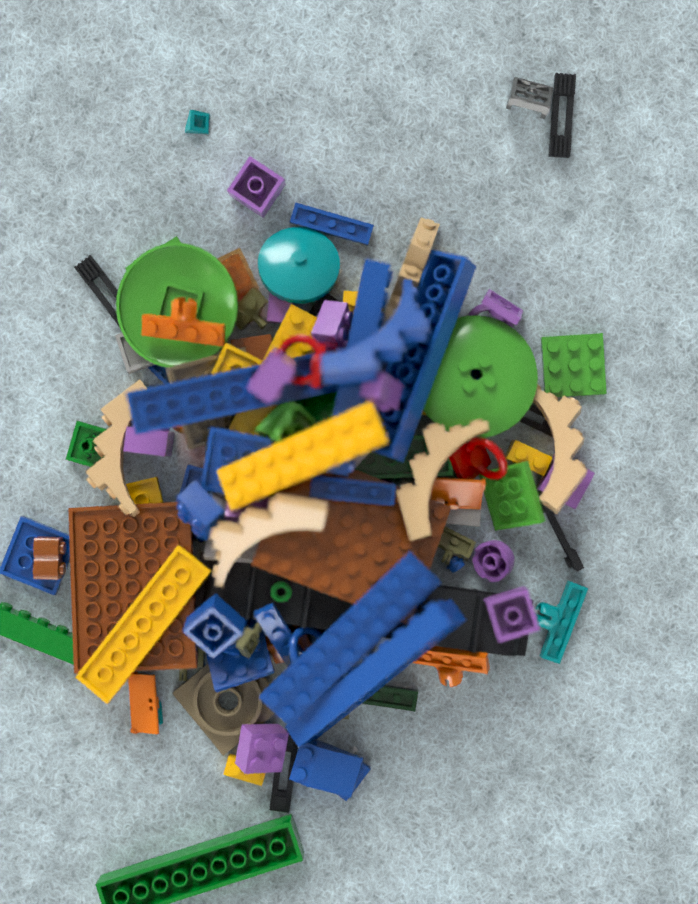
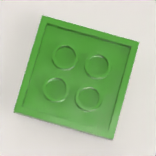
[541,333,607,397]
[479,461,546,531]

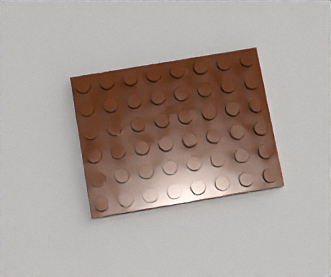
[251,469,451,625]
[68,502,198,674]

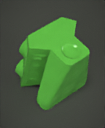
[255,401,317,445]

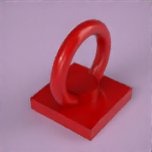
[279,334,339,388]
[449,437,508,480]

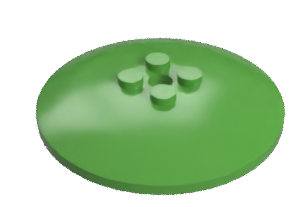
[116,243,238,368]
[423,315,538,438]

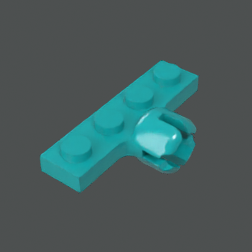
[535,581,588,664]

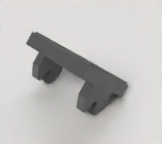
[506,77,553,119]

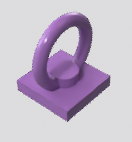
[467,289,523,329]

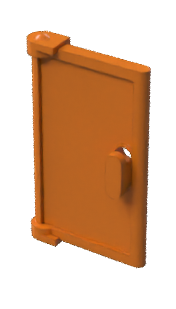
[430,478,486,510]
[128,671,159,734]

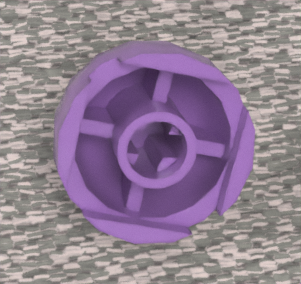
[472,540,515,582]

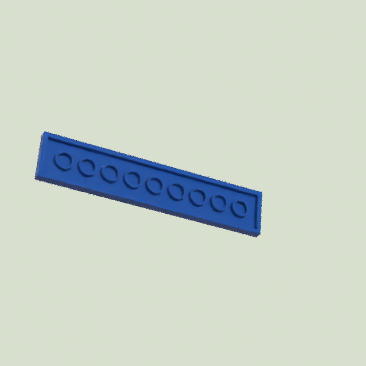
[126,353,339,435]
[259,551,441,726]

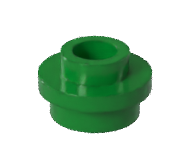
[271,581,292,603]

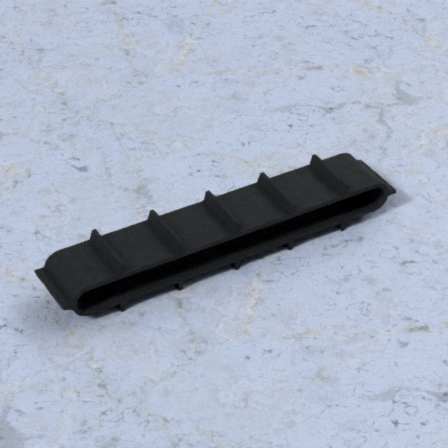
[195,552,534,656]

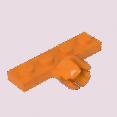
[142,297,226,347]
[413,646,490,687]

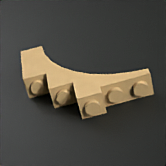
[378,217,440,331]
[85,379,147,517]
[533,384,587,514]
[396,419,489,541]
[210,492,327,588]

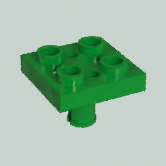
[65,421,107,467]

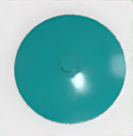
[258,227,340,304]

